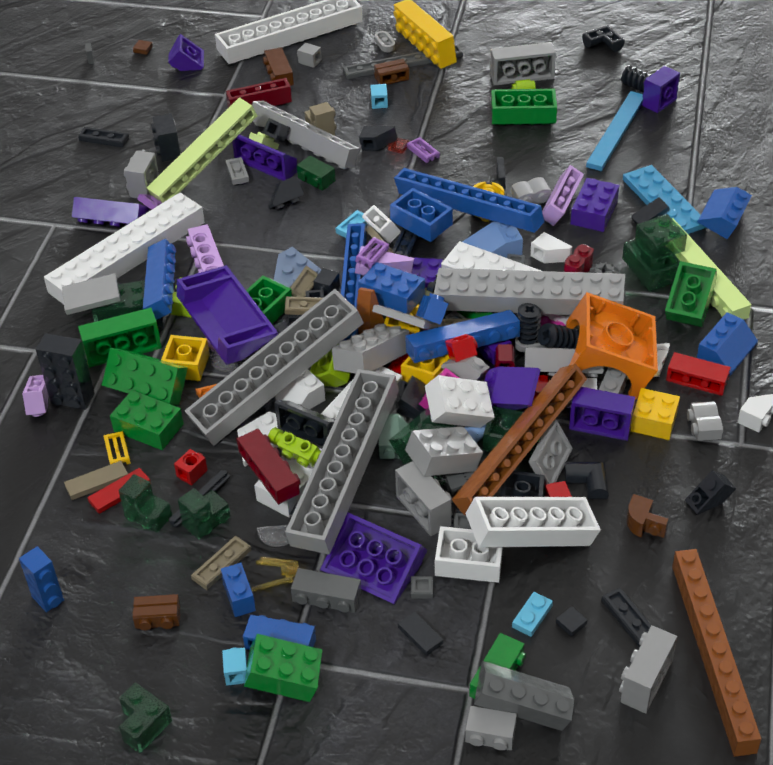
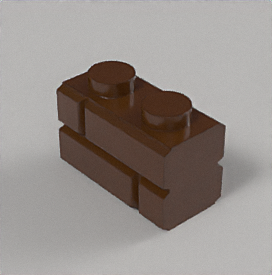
[374,59,409,84]
[133,594,181,630]

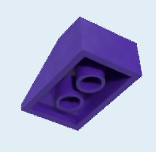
[485,367,541,414]

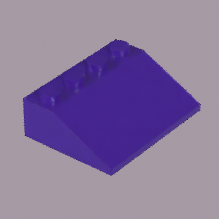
[320,512,427,605]

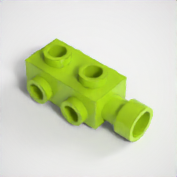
[268,427,321,468]

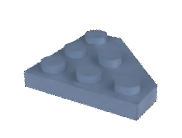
[274,247,321,288]

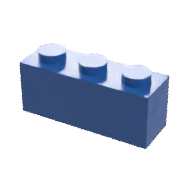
[19,546,64,612]
[243,615,316,650]

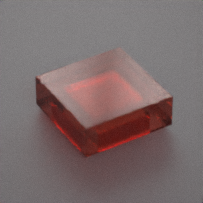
[388,137,409,154]

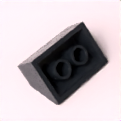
[274,400,335,449]

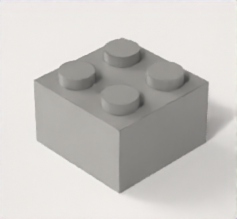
[124,151,159,198]

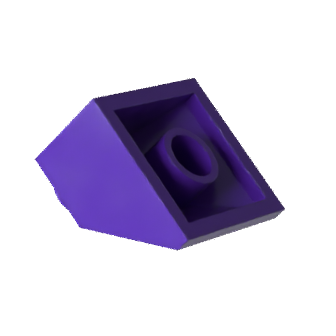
[168,34,204,71]

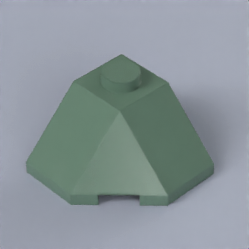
[379,414,419,459]

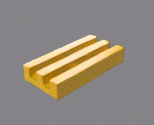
[104,431,131,465]

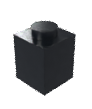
[263,118,290,142]
[313,268,340,297]

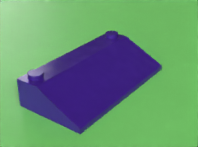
[176,265,278,365]

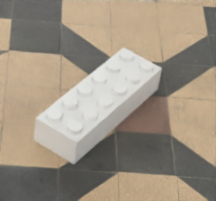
[465,497,601,547]

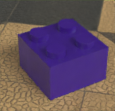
[642,66,680,113]

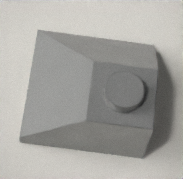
[441,356,490,381]

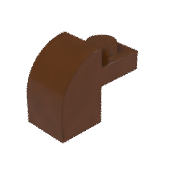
[627,494,669,538]

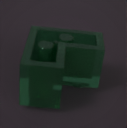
[118,474,172,533]
[178,488,231,540]
[119,682,172,753]

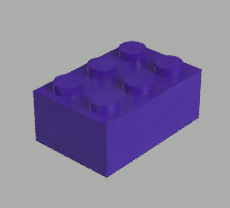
[571,178,620,232]
[569,387,635,441]

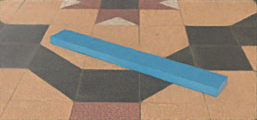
[586,91,643,171]

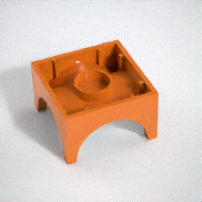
[566,292,658,400]

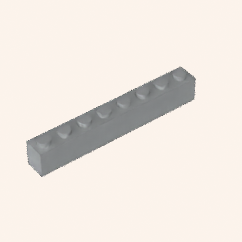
[252,101,360,169]

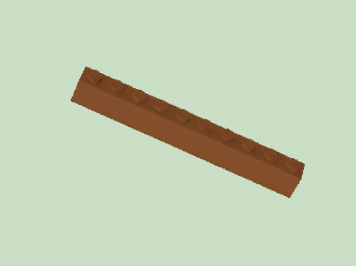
[452,364,587,515]
[672,549,761,757]

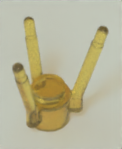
[251,557,298,591]

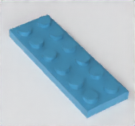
[623,165,706,234]

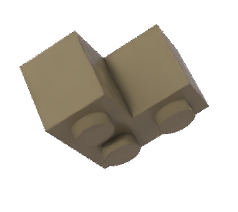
[305,102,336,136]

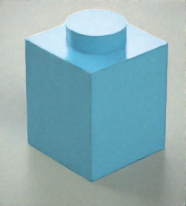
[371,84,388,109]
[222,647,247,686]

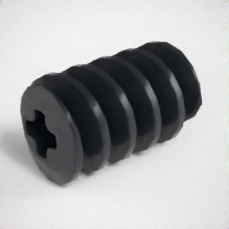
[621,65,652,92]
[517,303,542,345]
[538,323,579,349]

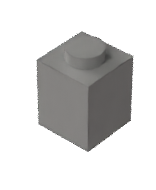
[297,43,322,68]

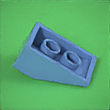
[462,221,523,258]

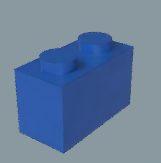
[416,293,449,325]
[221,563,256,617]

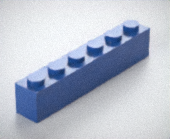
[143,238,176,320]
[405,310,520,363]

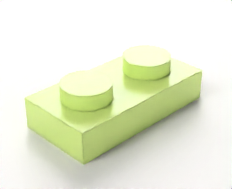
[249,132,279,150]

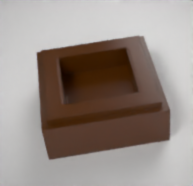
[133,40,153,55]

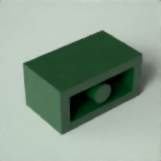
[297,156,336,191]

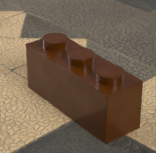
[262,47,294,86]

